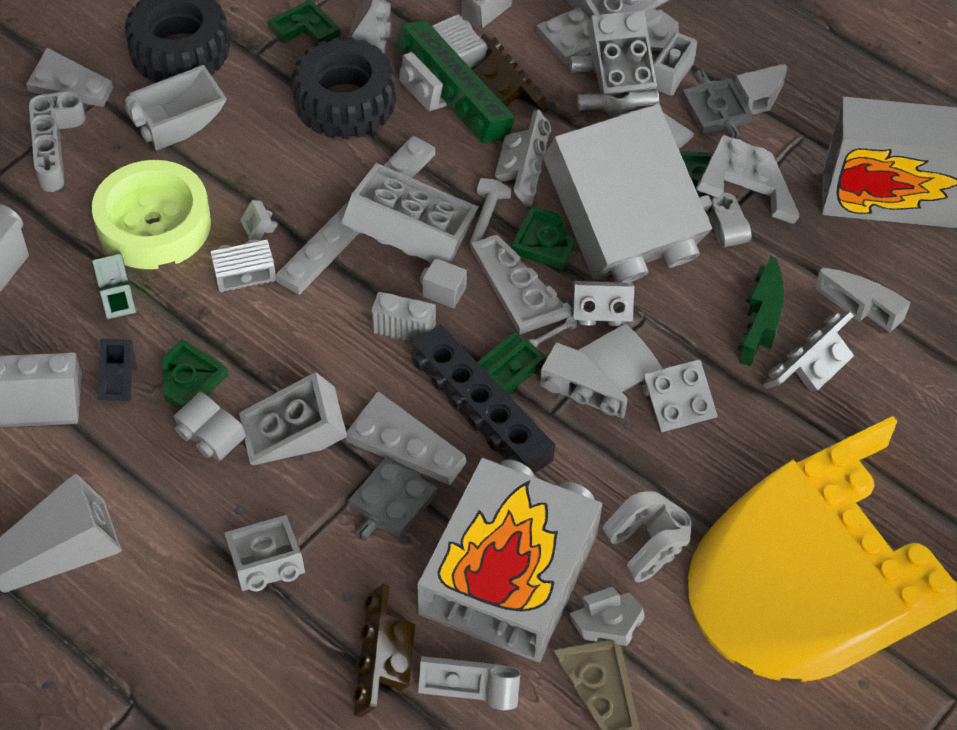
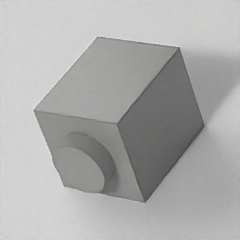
[420,258,467,308]

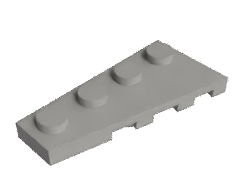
[471,235,573,335]
[346,391,466,485]

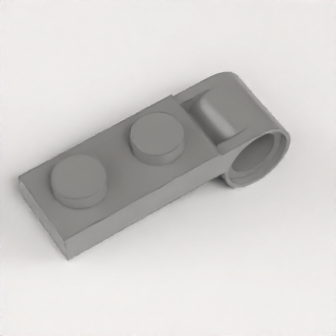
[418,656,521,710]

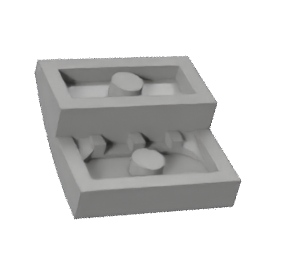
[578,324,663,393]

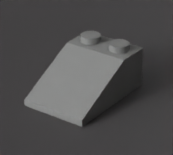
[239,372,347,465]

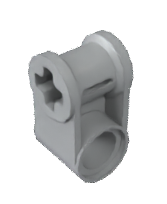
[709,192,751,248]

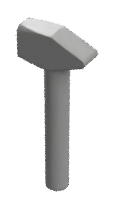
[469,178,511,248]

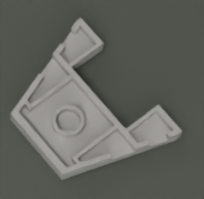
[696,135,800,224]

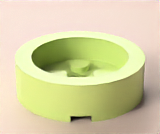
[92,160,211,269]

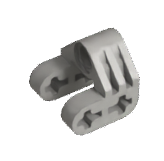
[602,492,692,582]

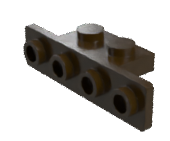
[474,33,549,112]
[353,584,415,718]

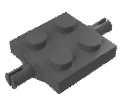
[682,70,753,139]
[349,456,437,541]

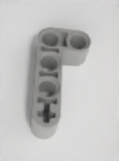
[29,91,86,192]

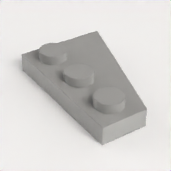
[26,48,113,107]

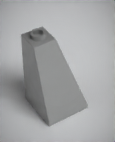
[0,474,122,593]

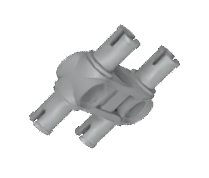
[569,55,659,118]

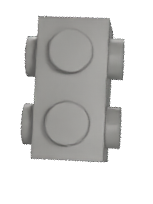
[572,281,634,326]

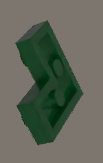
[268,0,341,44]

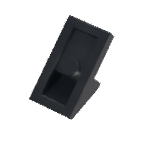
[98,338,137,401]

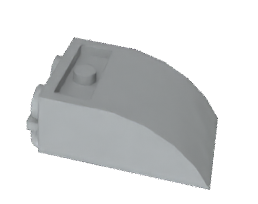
[125,65,227,151]

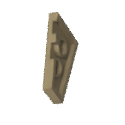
[554,639,640,730]

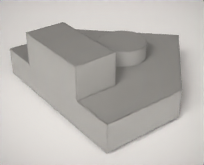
[645,7,679,54]
[570,587,644,646]

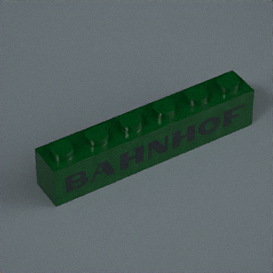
[395,20,516,143]

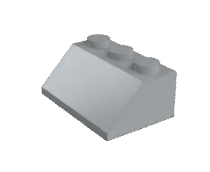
[0,353,82,427]

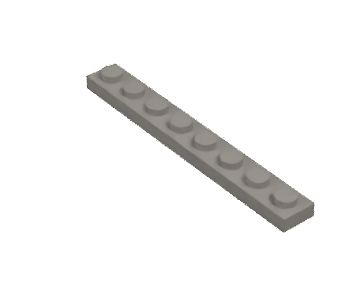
[276,135,435,295]

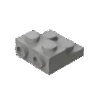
[224,515,305,591]

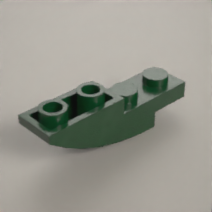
[738,256,784,367]

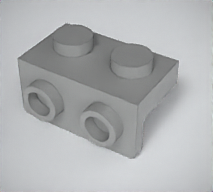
[399,52,448,112]

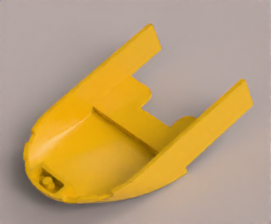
[687,416,957,682]

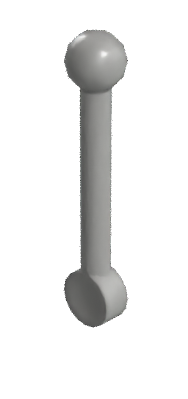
[528,316,577,348]

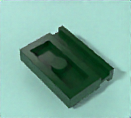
[477,331,547,394]

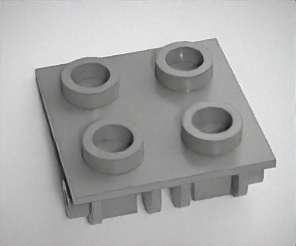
[642,359,718,433]

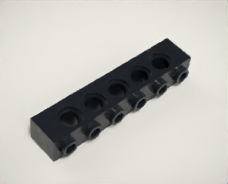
[411,324,555,474]

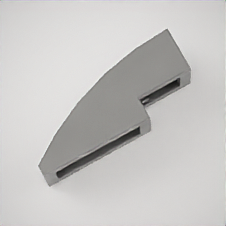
[815,268,911,333]

